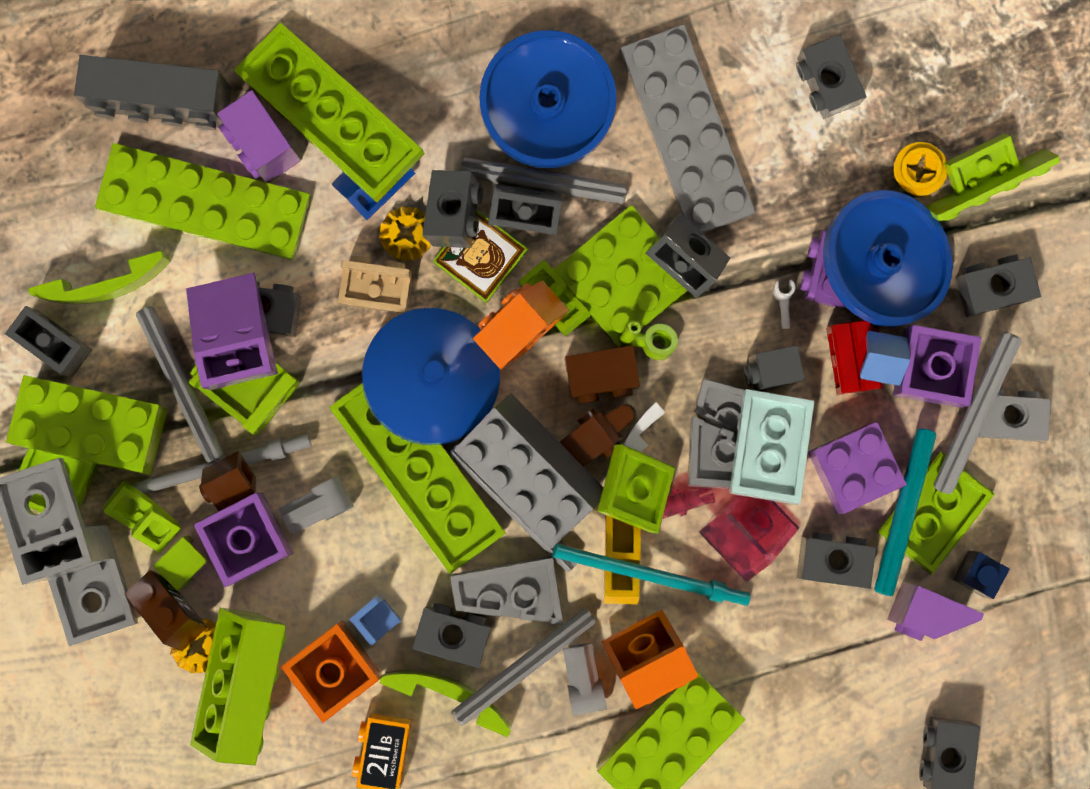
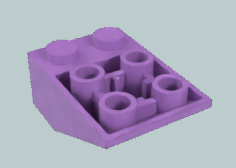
[186,272,278,390]

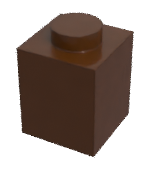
[199,451,256,512]

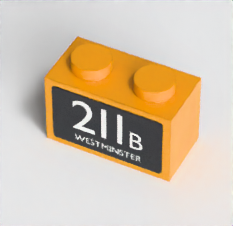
[352,713,412,789]

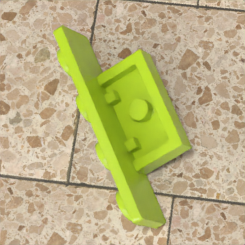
[925,133,1061,221]

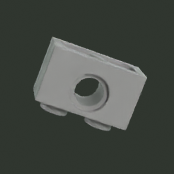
[978,389,1051,442]

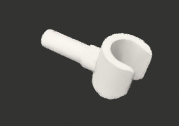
[773,280,795,329]

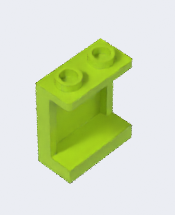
[189,362,301,436]

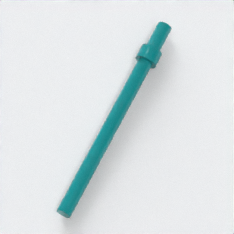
[552,544,751,606]

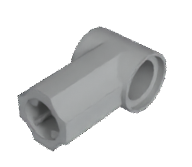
[279,476,354,535]
[563,643,607,716]

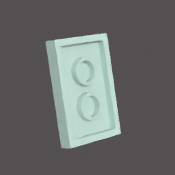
[729,389,814,505]

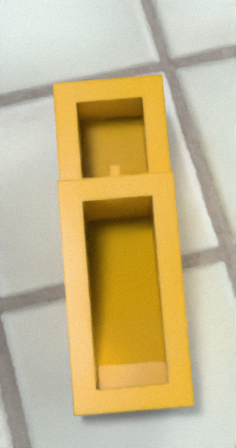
[603,515,641,605]

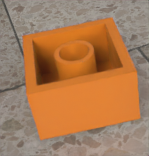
[472,280,570,370]
[601,610,699,710]
[281,621,383,723]

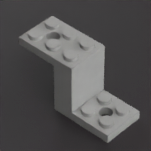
[0,458,138,646]

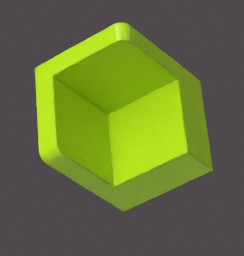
[153,536,207,591]

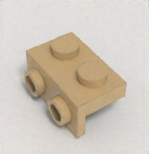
[337,256,412,314]

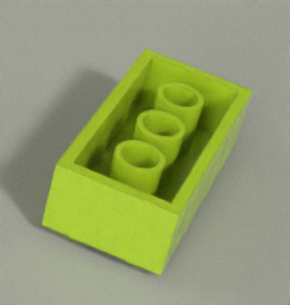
[6,375,167,476]
[190,608,286,766]
[596,671,746,789]

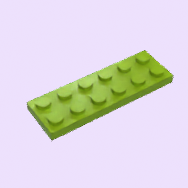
[234,22,425,203]
[95,143,311,261]
[329,383,506,574]

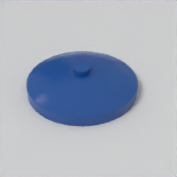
[479,30,617,168]
[823,190,953,327]
[362,308,500,445]

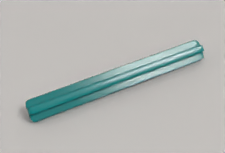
[874,428,937,596]

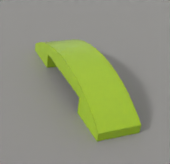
[28,251,171,305]
[379,670,511,737]

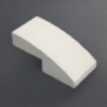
[623,402,665,452]

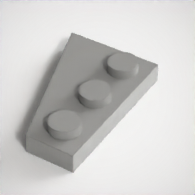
[694,378,746,435]
[688,416,737,489]
[449,556,563,625]

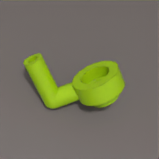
[620,321,678,360]

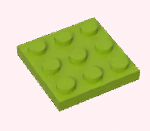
[553,205,688,348]

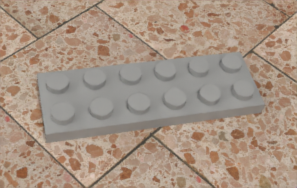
[620,25,755,233]

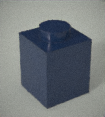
[953,550,1010,599]

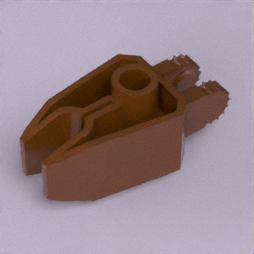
[560,403,637,467]

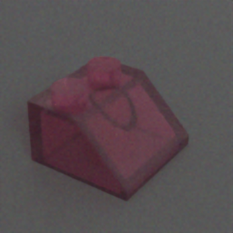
[699,494,799,582]

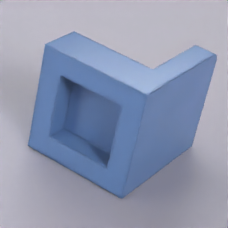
[860,331,910,386]
[349,594,402,646]

